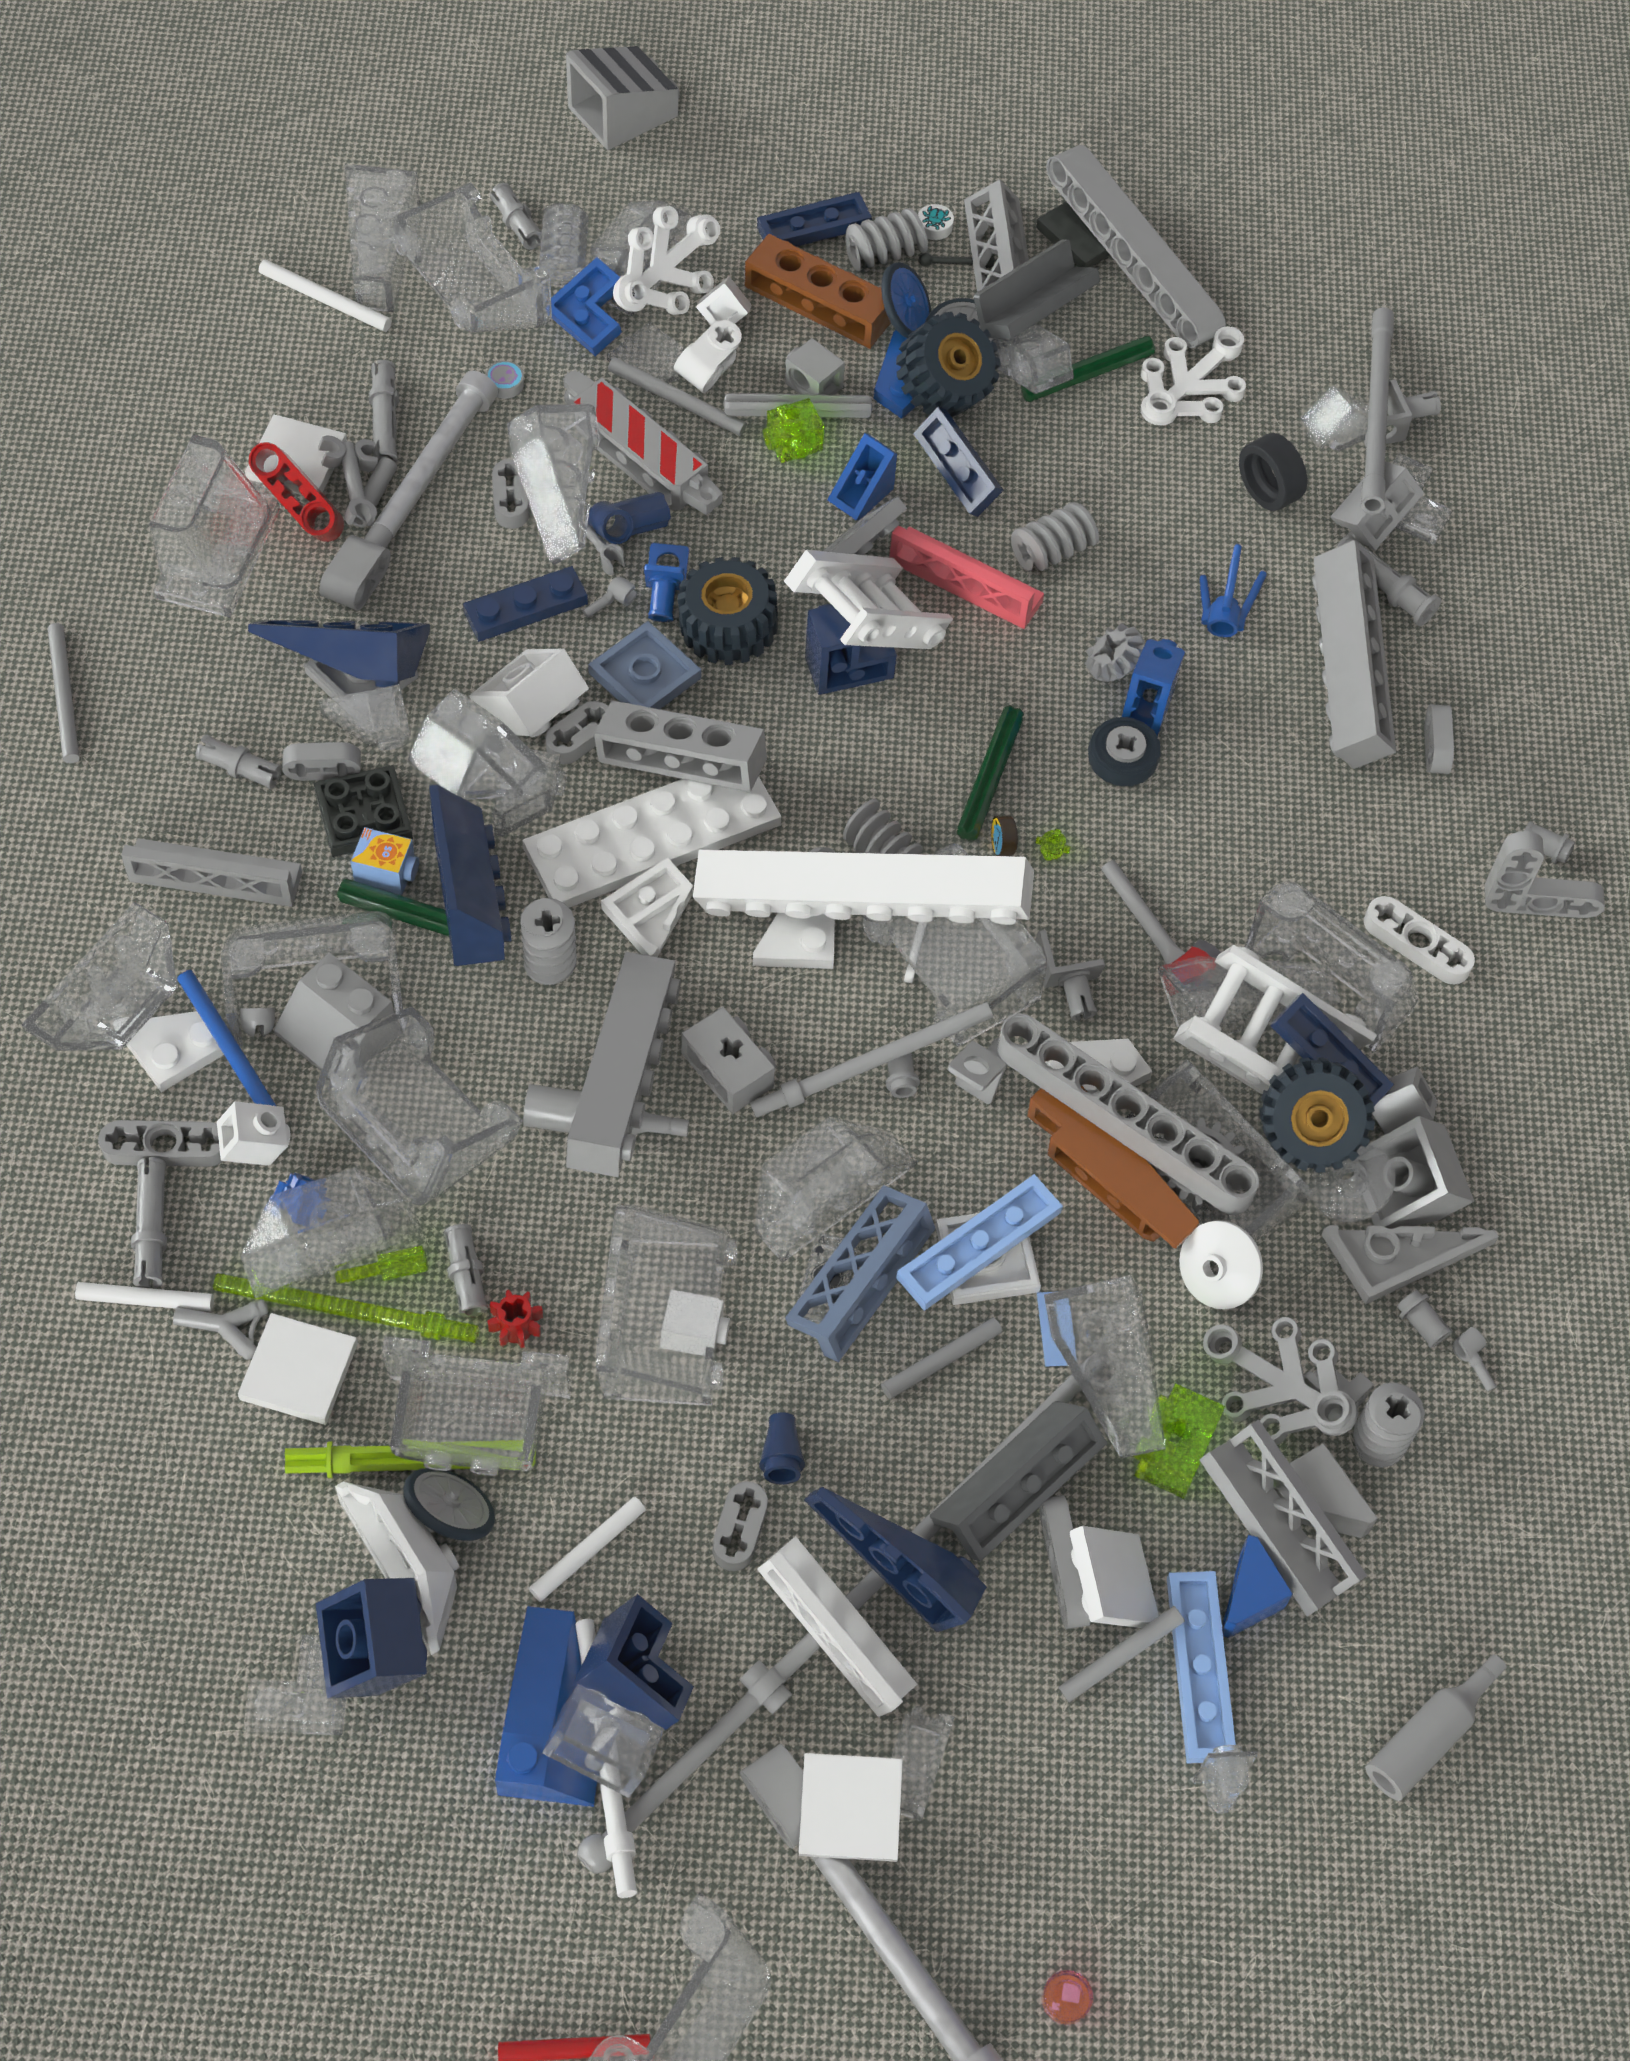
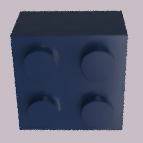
[316,1578,427,1699]

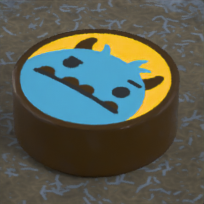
[991,815,1018,856]

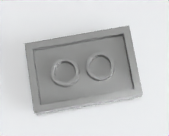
[794,496,907,594]

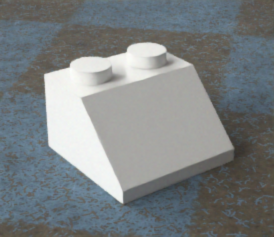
[469,648,589,737]

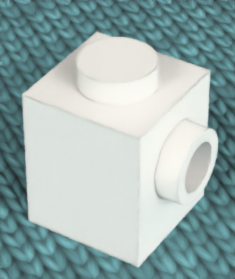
[217,1101,290,1166]

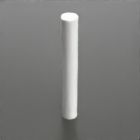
[75,1282,214,1312]
[529,1496,646,1602]

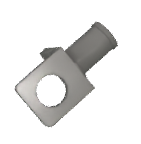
[1364,379,1441,446]
[1033,930,1105,1021]
[948,1037,1007,1104]

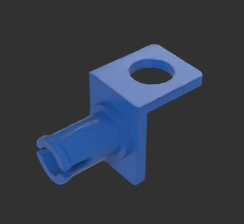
[644,543,689,622]

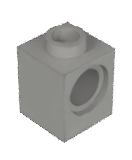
[785,338,845,395]

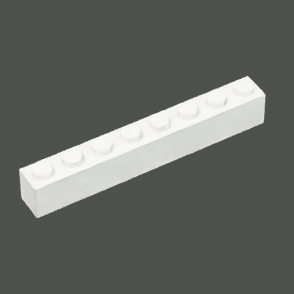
[693,850,1034,925]

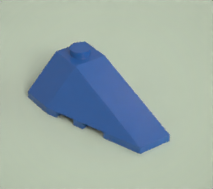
[495,1606,599,1807]

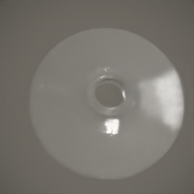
[1309,1144,1396,1222]

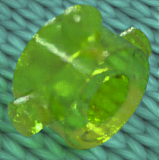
[1035,829,1071,861]

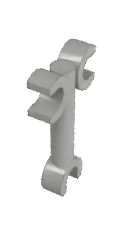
[318,435,378,526]

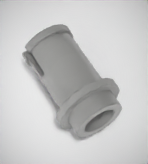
[1524,821,1575,864]
[886,1052,920,1098]
[1397,1290,1453,1349]

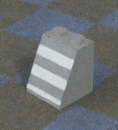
[566,46,680,150]

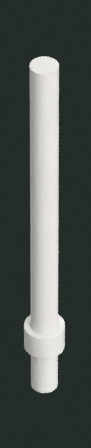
[575,1619,637,1898]

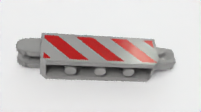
[563,370,723,515]

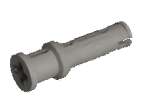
[1337,534,1441,626]

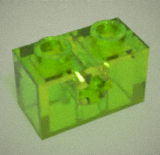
[1132,1383,1225,1499]

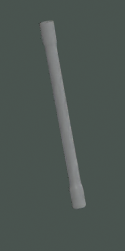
[1361,307,1394,514]

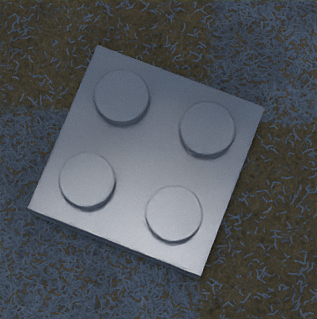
[588,621,701,709]

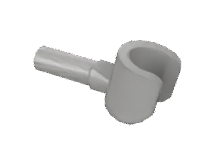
[581,523,625,575]
[583,577,637,618]
[1453,1327,1497,1392]

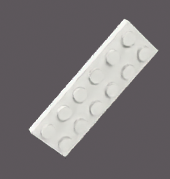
[522,776,781,908]

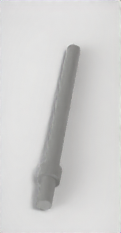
[749,1002,993,1118]

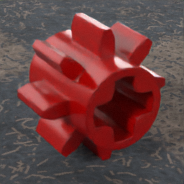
[487,1290,543,1348]

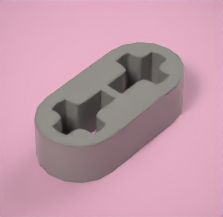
[492,459,529,529]
[545,701,608,765]
[1424,704,1454,774]
[282,742,361,781]
[713,1481,768,1571]

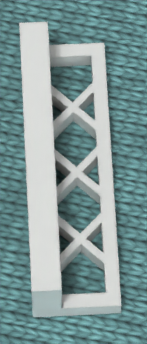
[757,1536,917,1717]

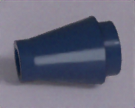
[759,1412,805,1485]

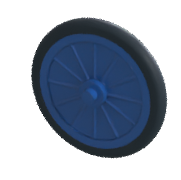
[881,262,931,338]

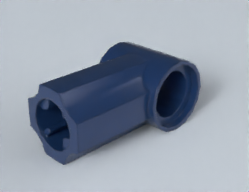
[587,492,671,544]

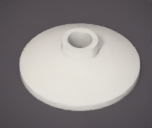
[1179,1221,1263,1309]

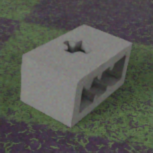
[681,1007,776,1115]

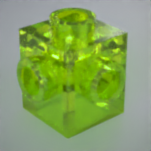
[763,398,825,464]

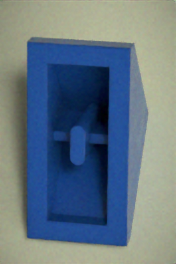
[827,433,897,521]
[1222,1535,1293,1638]

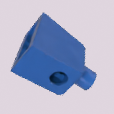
[1122,639,1185,737]

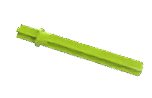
[285,1441,536,1479]

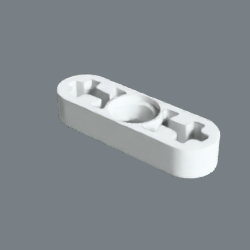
[1364,896,1475,984]

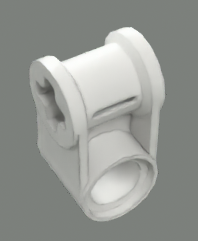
[674,320,742,393]

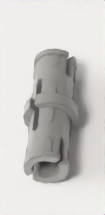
[490,183,544,250]
[196,734,282,790]
[443,1224,488,1317]

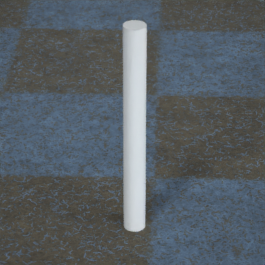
[259,259,392,332]

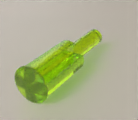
[335,1245,428,1284]

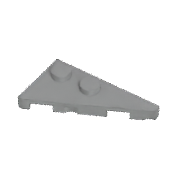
[1321,1225,1499,1305]

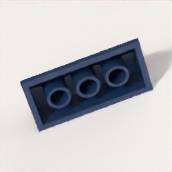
[429,784,511,966]

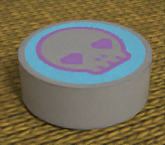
[486,361,524,399]

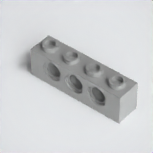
[594,700,767,792]

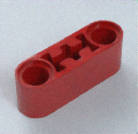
[249,442,344,542]

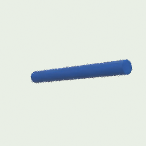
[177,970,276,1106]

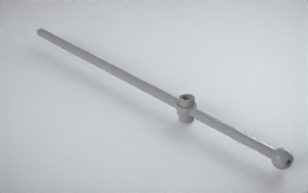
[577,1356,1102,1874]

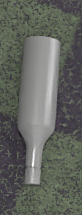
[523,1084,690,1137]
[1365,1654,1507,1801]

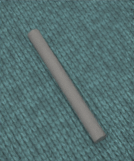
[608,357,747,436]
[48,623,80,764]

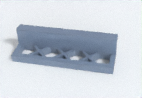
[785,1185,936,1363]

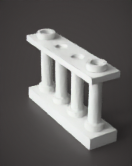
[784,550,953,649]
[1173,945,1377,1094]

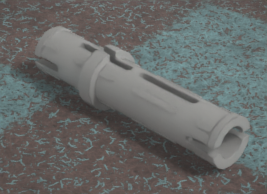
[369,360,399,464]
[131,1157,168,1288]

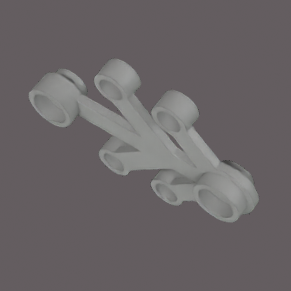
[1203,1317,1358,1444]

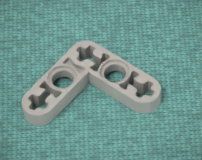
[1484,831,1605,918]

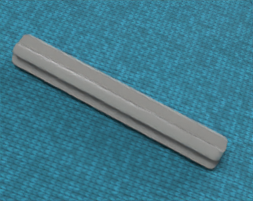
[723,393,872,418]

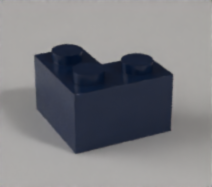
[805,604,897,695]
[573,1594,694,1745]

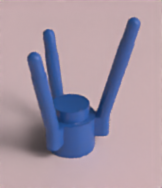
[1199,544,1267,637]

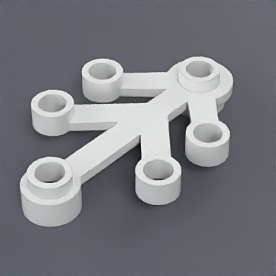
[613,206,720,315]
[1141,326,1246,425]

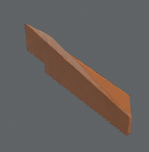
[1027,1086,1199,1249]

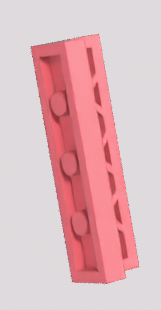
[889,525,1044,629]

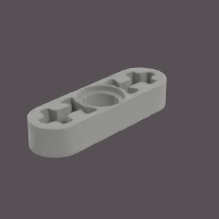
[98,1120,223,1167]
[1039,1495,1091,1629]

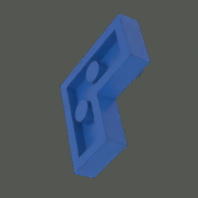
[543,257,622,356]

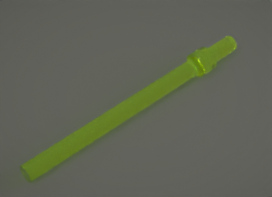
[213,1273,479,1343]

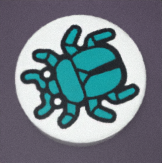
[918,204,954,240]

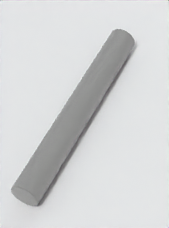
[881,1317,1002,1399]
[1058,1606,1185,1703]

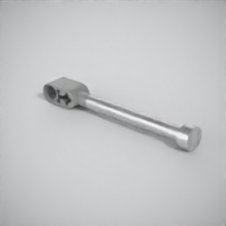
[319,371,498,611]
[740,1744,1003,2061]

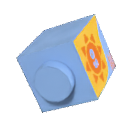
[351,827,419,895]

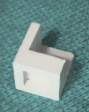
[696,276,752,325]

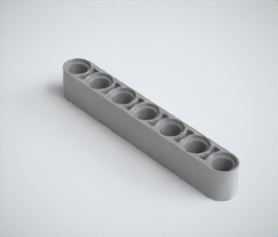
[1046,145,1226,348]
[998,1013,1259,1215]

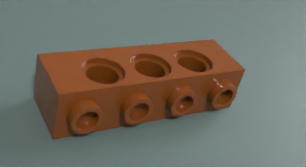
[745,234,891,349]

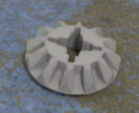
[1084,623,1145,682]

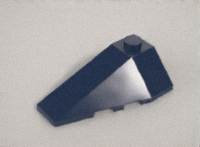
[248,619,430,688]
[804,1487,987,1632]

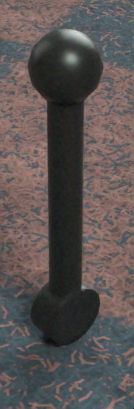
[919,252,995,268]

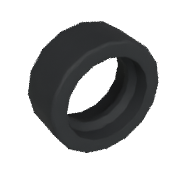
[1239,432,1308,511]

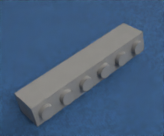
[1312,540,1396,769]
[566,951,681,1177]

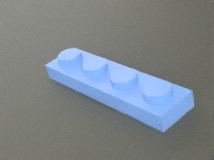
[896,1174,1063,1311]
[1167,1571,1237,1763]

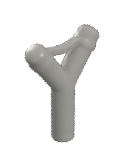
[173,1299,269,1360]

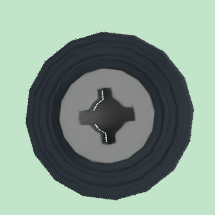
[1088,717,1161,786]

